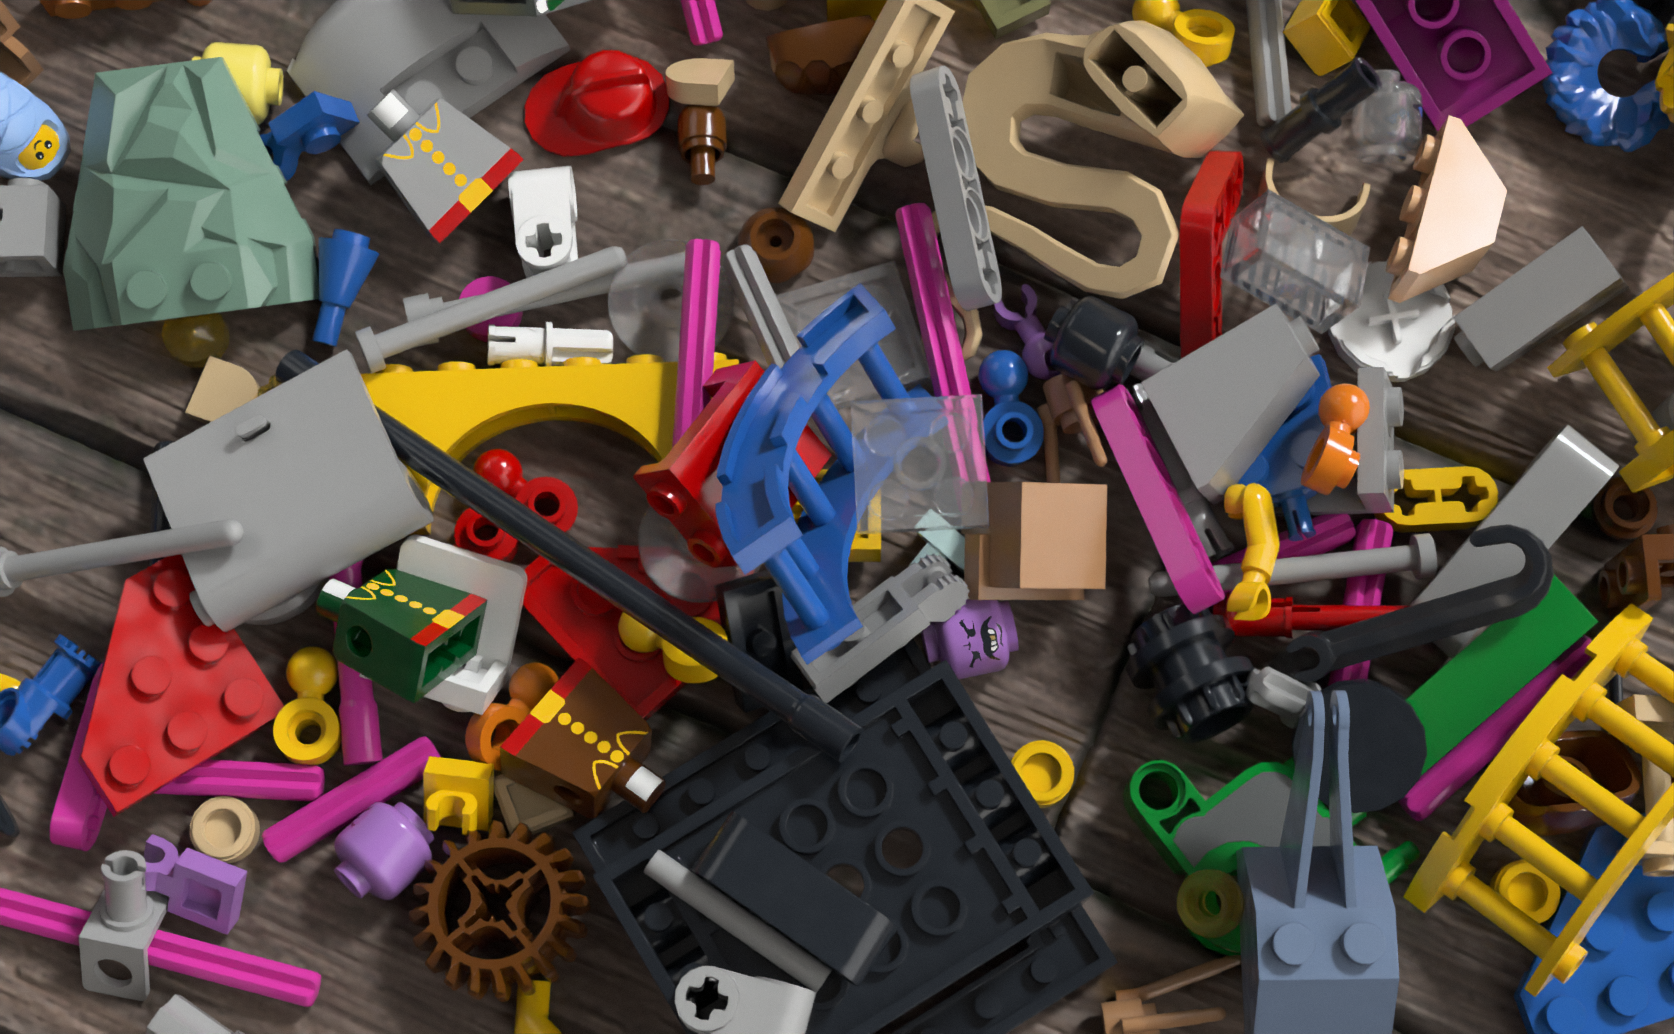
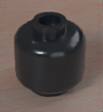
[1044,296,1145,391]

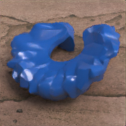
[1542,0,1671,152]

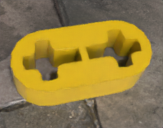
[1374,466,1498,533]

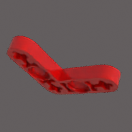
[1179,150,1244,359]

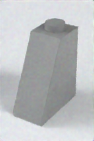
[1453,226,1629,372]
[1141,304,1320,505]

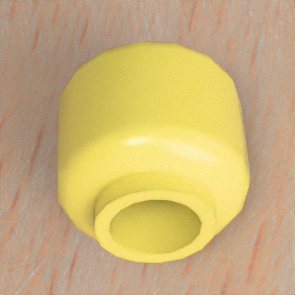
[192,42,283,125]

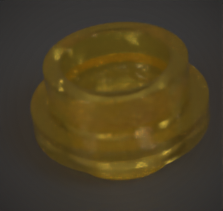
[1177,869,1244,938]

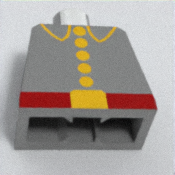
[367,89,524,244]

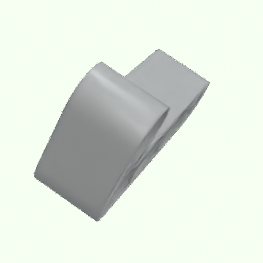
[1409,424,1619,658]

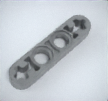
[910,65,1002,311]

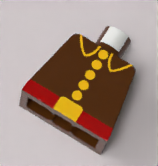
[500,657,666,818]

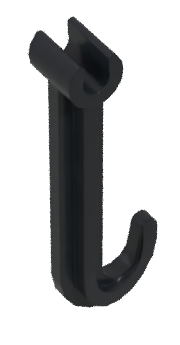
[1286,524,1554,682]

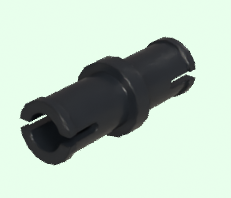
[1260,57,1382,163]

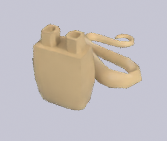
[921,20,1244,362]

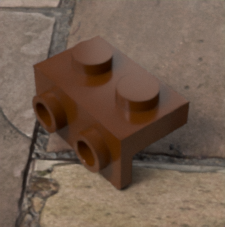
[1598,524,1674,622]

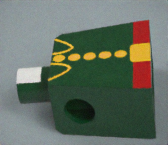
[316,569,487,703]

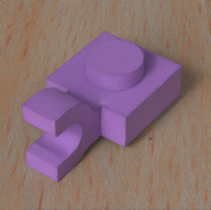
[144,834,247,935]

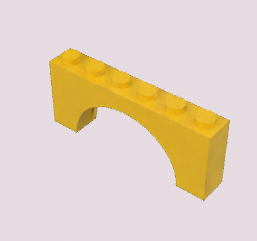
[361,352,739,535]

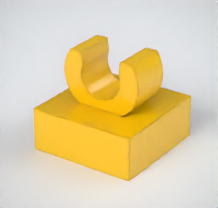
[423,756,494,835]

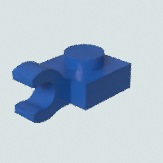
[260,91,360,181]

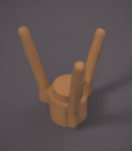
[1037,374,1107,483]
[1101,955,1241,1034]

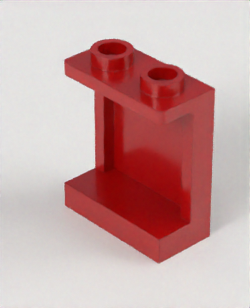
[633,360,832,568]

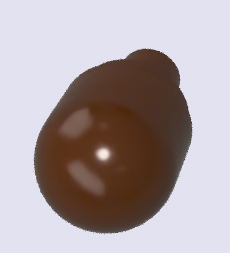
[677,104,727,185]

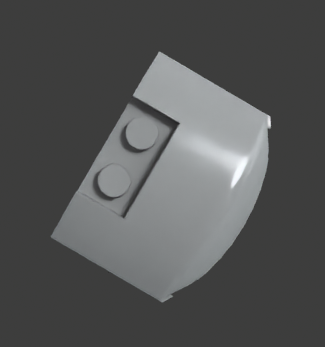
[287,0,570,185]

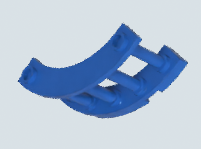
[715,283,949,665]

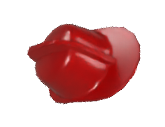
[525,50,669,157]

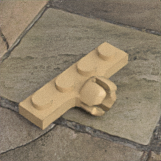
[778,0,955,232]

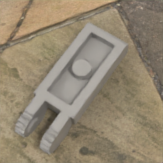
[791,553,970,703]

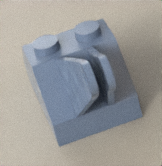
[1236,690,1399,1034]

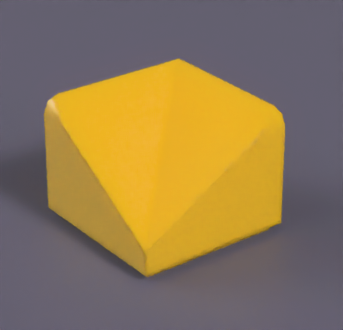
[1283,0,1371,76]

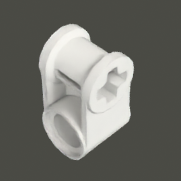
[508,166,578,278]

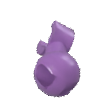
[994,284,1062,380]

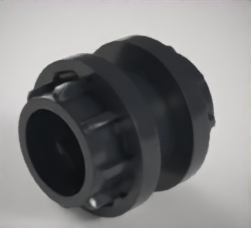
[1126,604,1254,743]

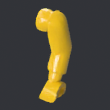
[1224,483,1280,621]

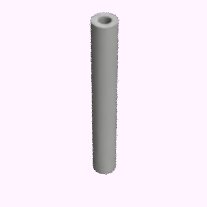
[643,850,832,993]

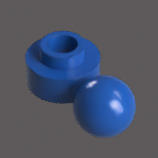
[978,350,1044,467]

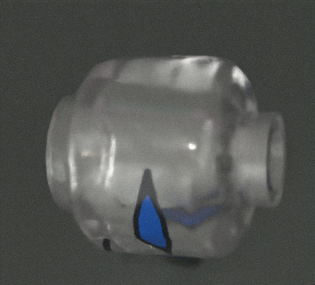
[1341,70,1422,165]

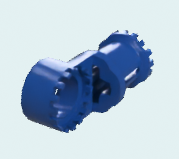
[0,634,102,756]

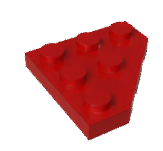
[522,545,757,721]
[78,554,284,817]

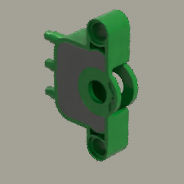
[1123,756,1420,956]

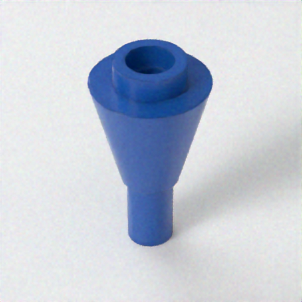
[312,229,380,347]

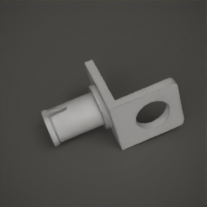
[79,850,169,1001]

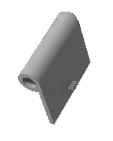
[143,349,434,632]

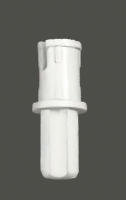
[487,322,613,367]

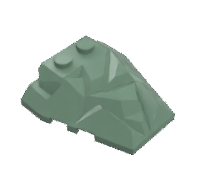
[63,57,319,331]

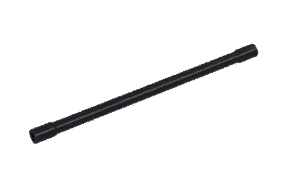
[275,350,864,763]

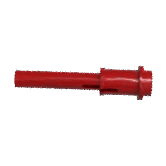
[1213,591,1409,643]

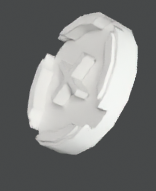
[1328,259,1455,382]

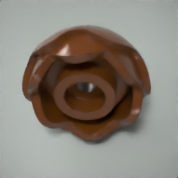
[738,207,814,283]

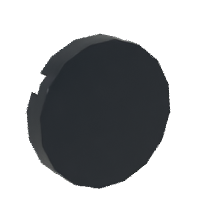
[1291,678,1427,813]

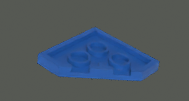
[1513,812,1674,1034]

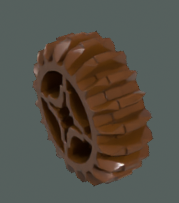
[409,820,591,1002]

